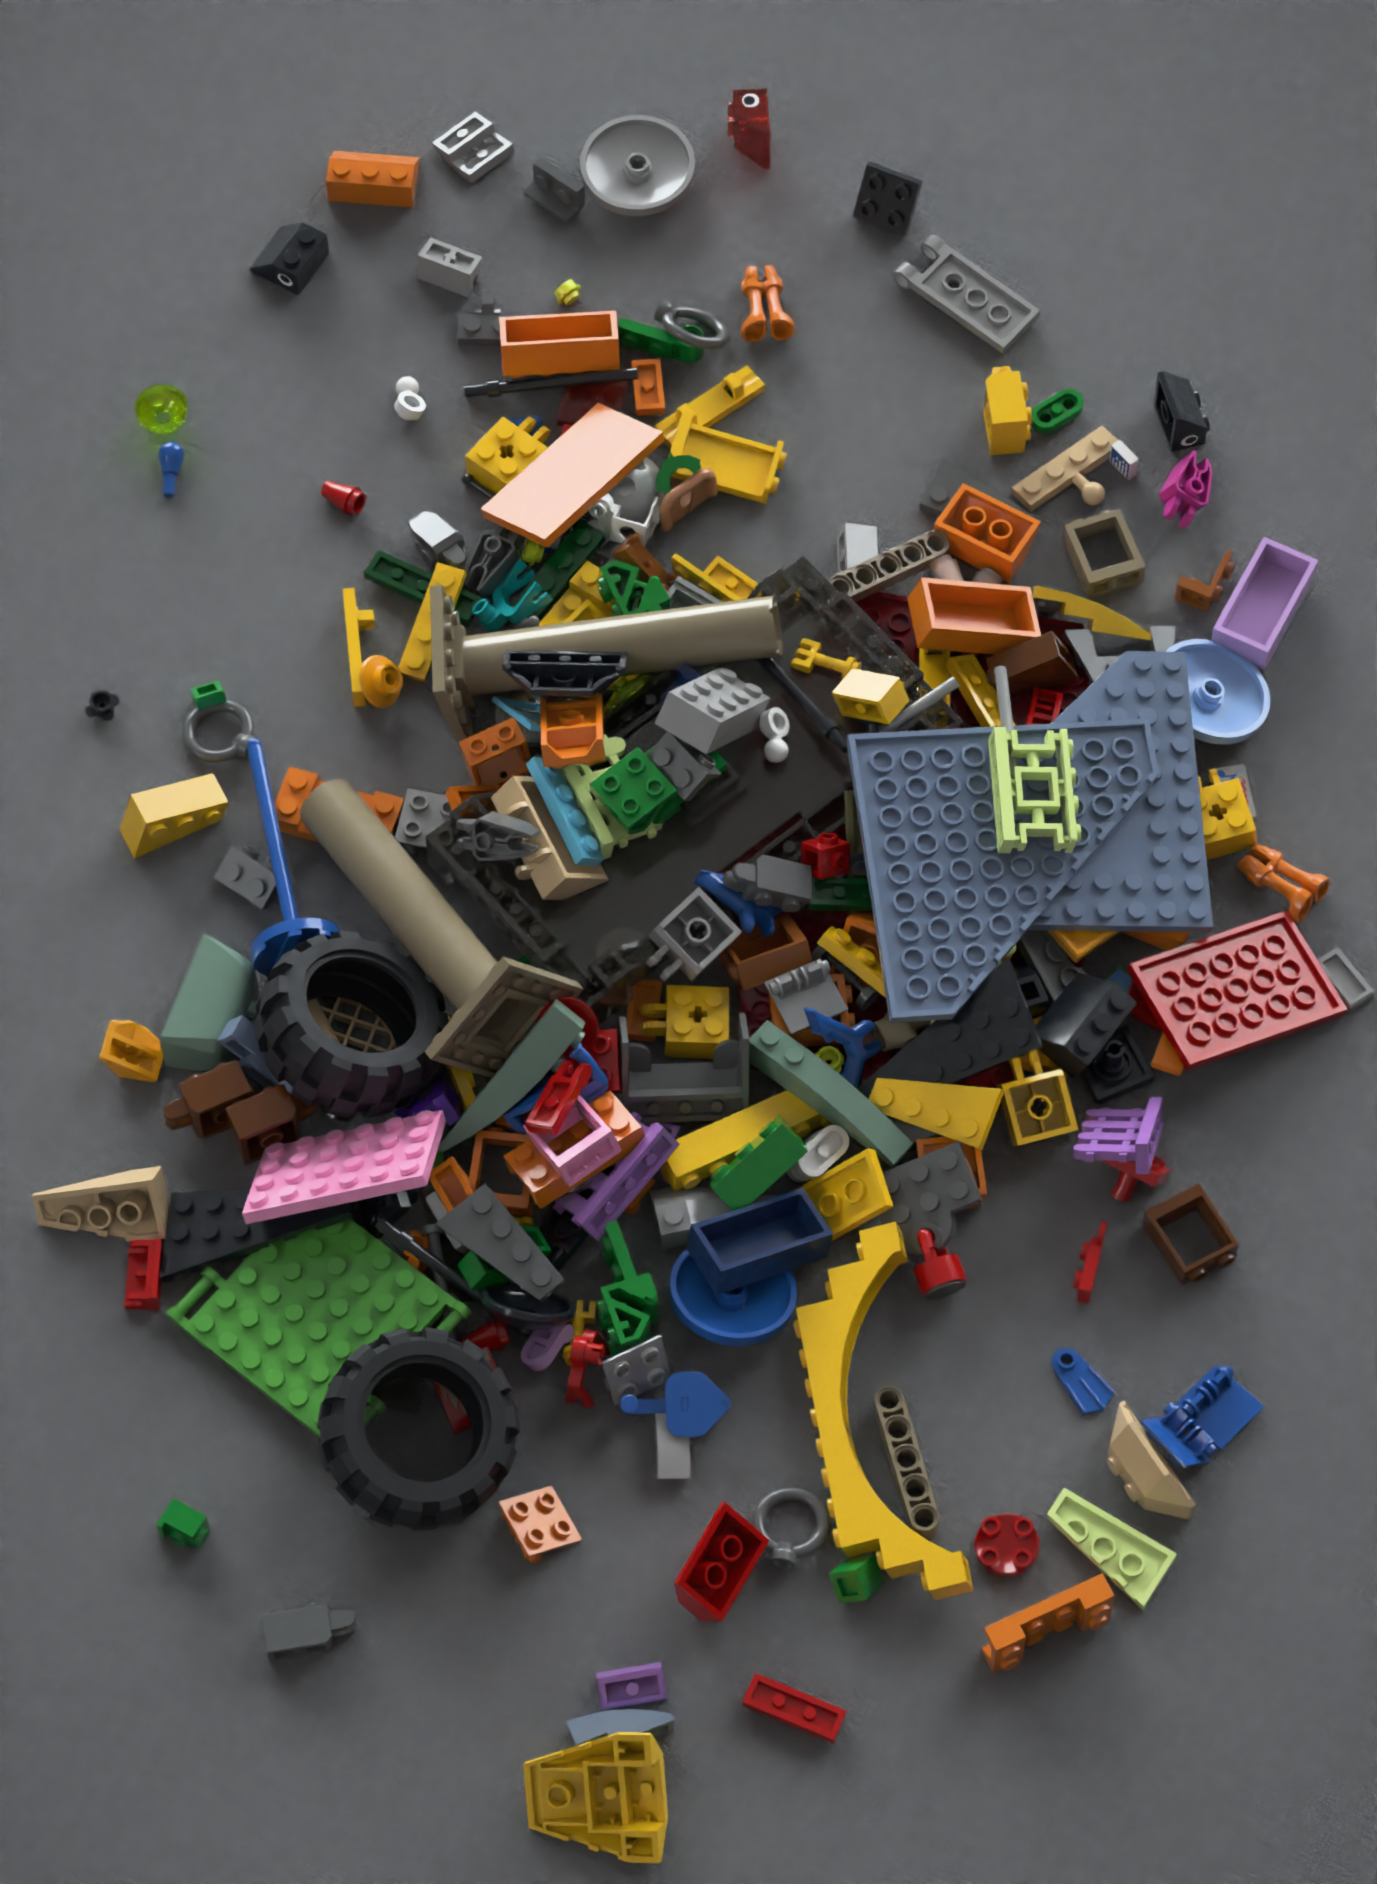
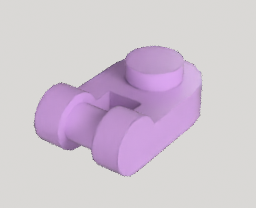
[521,1323,574,1371]

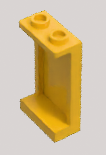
[668,411,787,504]

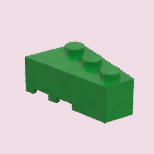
[710,1115,808,1211]

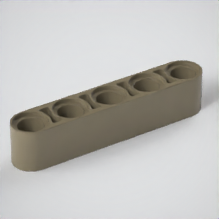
[819,530,949,611]
[874,1385,939,1541]

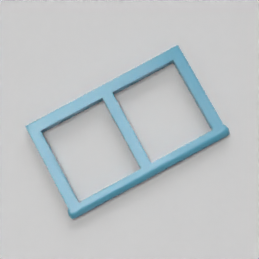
[492,695,541,732]

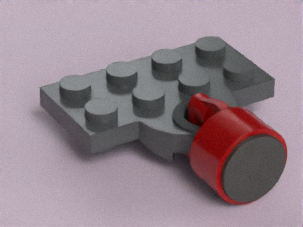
[857,1141,982,1300]

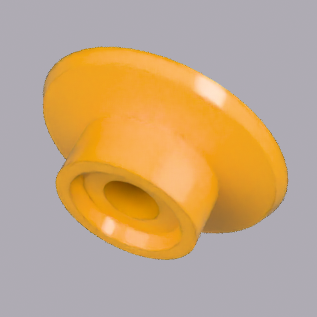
[359,655,403,708]

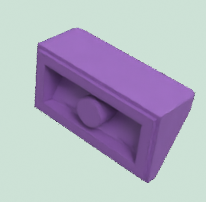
[596,1662,668,1711]

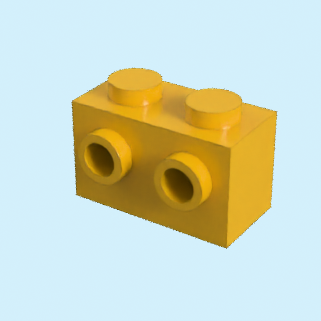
[832,669,909,725]

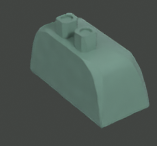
[160,934,258,1071]

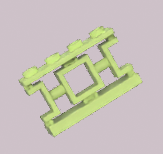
[988,727,1081,853]

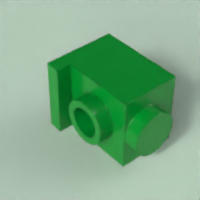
[156,1498,210,1549]

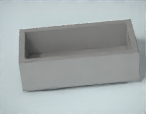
[655,668,770,754]

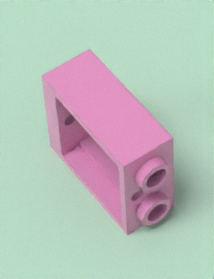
[523,1095,622,1187]

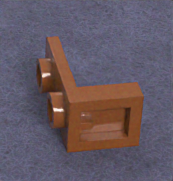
[1175,550,1235,613]

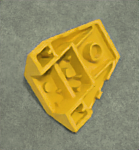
[523,1732,668,1863]

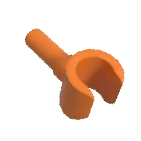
[624,1178,656,1214]

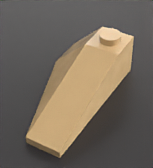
[32,1166,168,1241]

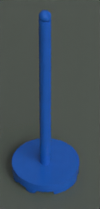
[247,738,341,977]

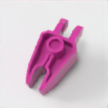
[1159,450,1212,529]

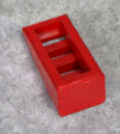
[1025,687,1063,725]

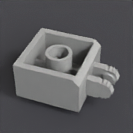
[646,887,742,982]

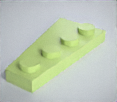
[1047,1488,1177,1611]

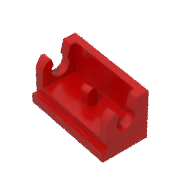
[124,1239,164,1310]

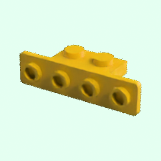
[671,553,765,602]

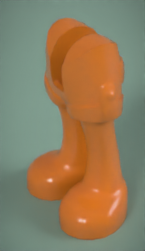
[740,265,795,342]
[1237,843,1331,923]

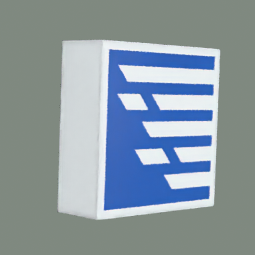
[1109,440,1138,481]

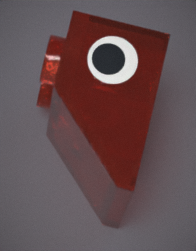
[727,88,771,169]

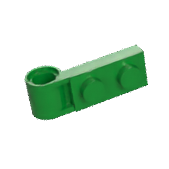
[617,317,704,363]

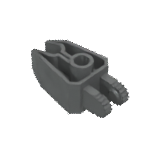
[408,511,467,571]
[464,525,525,599]
[457,811,540,861]

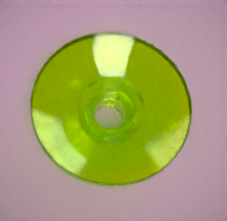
[604,675,653,715]

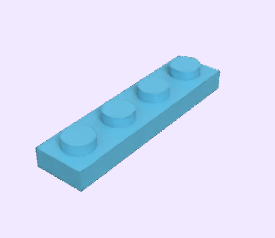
[526,757,604,866]

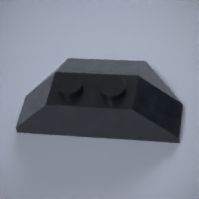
[502,650,628,700]

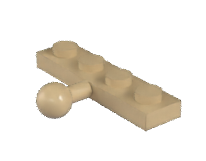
[1012,425,1118,512]

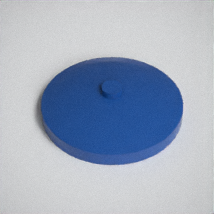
[668,1249,797,1346]

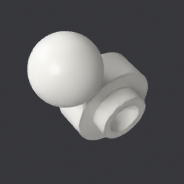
[394,376,426,420]
[759,707,790,763]

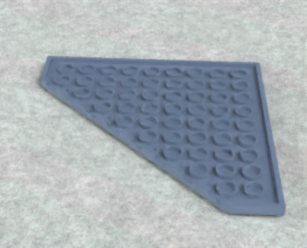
[1028,651,1213,932]
[846,718,1159,1023]

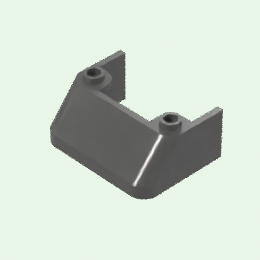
[619,1013,749,1123]

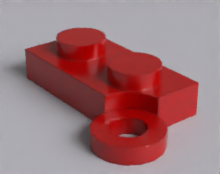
[1073,1221,1107,1304]

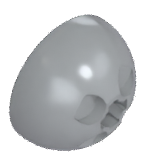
[585,457,667,530]

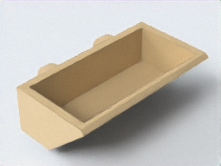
[491,776,608,900]

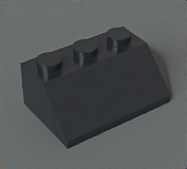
[1035,973,1137,1079]

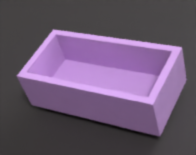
[1211,537,1318,671]

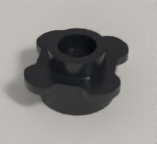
[85,690,119,721]

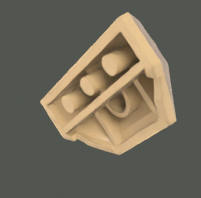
[1107,1400,1196,1520]

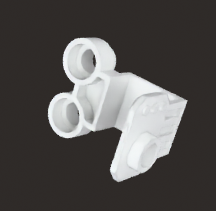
[587,493,660,547]

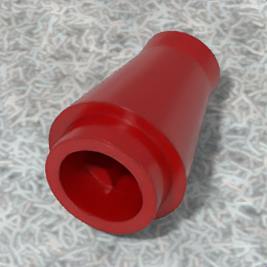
[321,480,366,515]
[461,1319,511,1351]

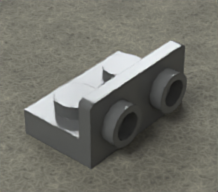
[524,156,585,223]

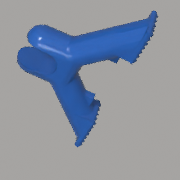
[692,869,783,937]
[804,1007,882,1089]

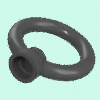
[654,299,729,349]
[182,700,255,763]
[752,1487,830,1570]

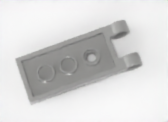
[893,234,1040,354]

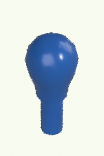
[158,442,185,498]

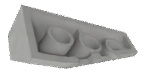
[649,1186,778,1250]

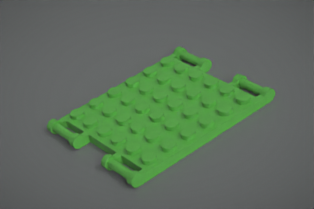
[165,1219,472,1439]

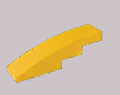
[1032,586,1151,640]

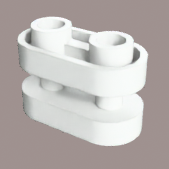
[786,1125,849,1183]

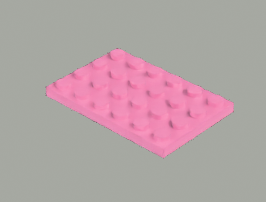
[242,1110,446,1224]

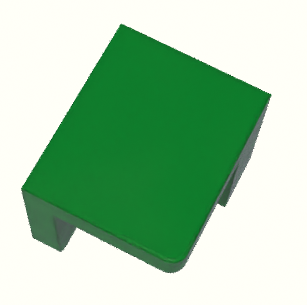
[829,1554,884,1604]

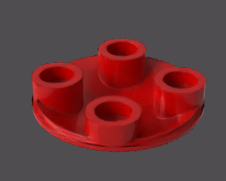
[974,1513,1040,1576]

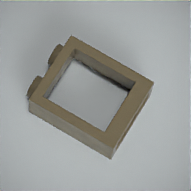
[1062,509,1146,598]

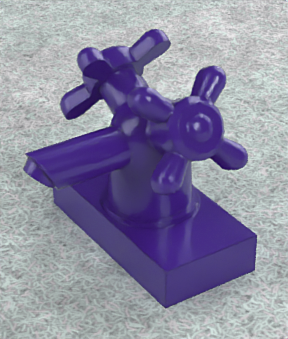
[394,1074,460,1141]

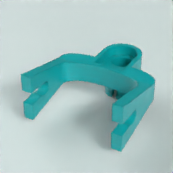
[472,558,554,632]

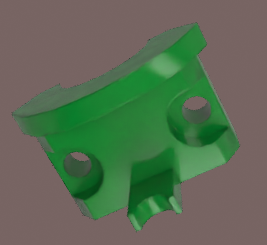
[656,452,702,495]

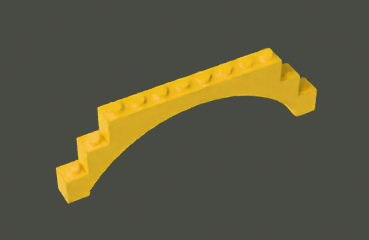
[793,1221,974,1600]

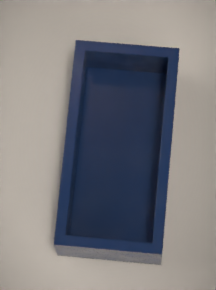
[686,1187,833,1295]

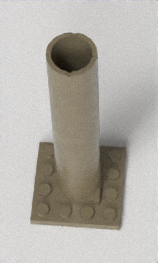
[430,585,783,751]
[300,779,583,1078]

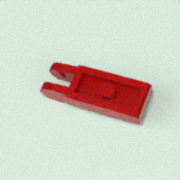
[525,1060,592,1136]

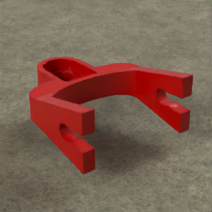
[565,1329,610,1408]

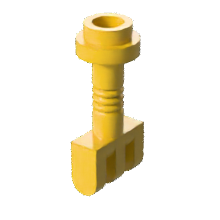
[790,638,861,679]
[562,1299,596,1366]

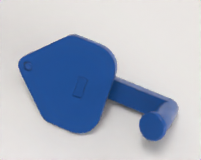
[503,1042,609,1134]
[619,1371,731,1437]

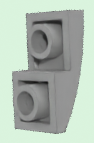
[655,1413,690,1479]

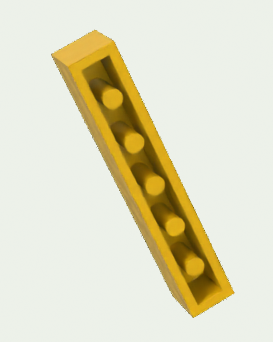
[660,1090,833,1192]

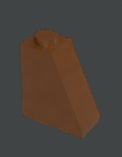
[986,631,1080,695]

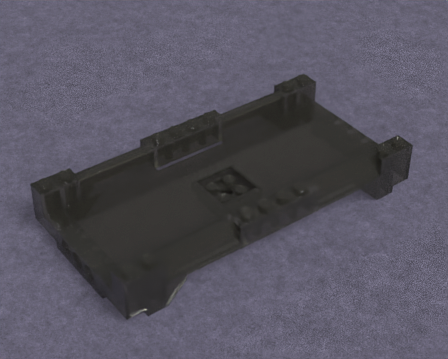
[425,556,964,1026]

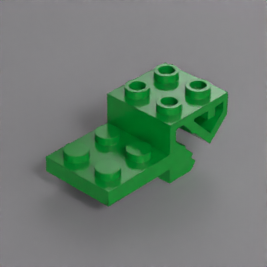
[597,560,686,677]
[589,745,728,835]
[597,1220,659,1357]

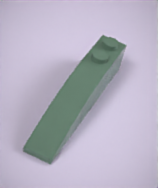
[438,999,586,1153]
[749,1020,913,1167]

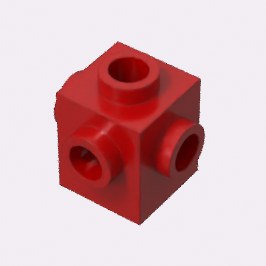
[801,833,850,879]

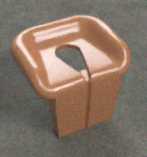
[659,468,718,531]

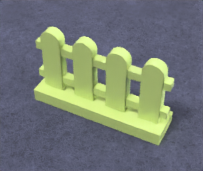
[561,734,663,859]

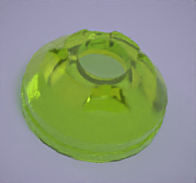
[134,384,188,434]

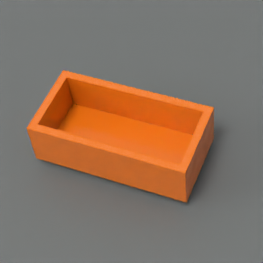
[499,311,620,378]
[907,577,1041,655]

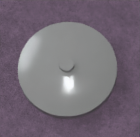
[580,115,695,216]

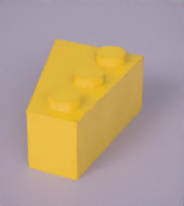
[119,773,228,859]

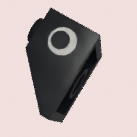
[249,222,329,295]
[1153,371,1210,452]

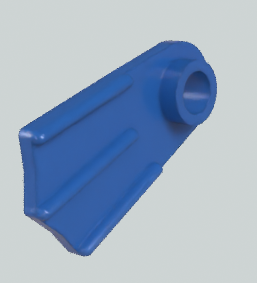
[1051,1348,1115,1415]

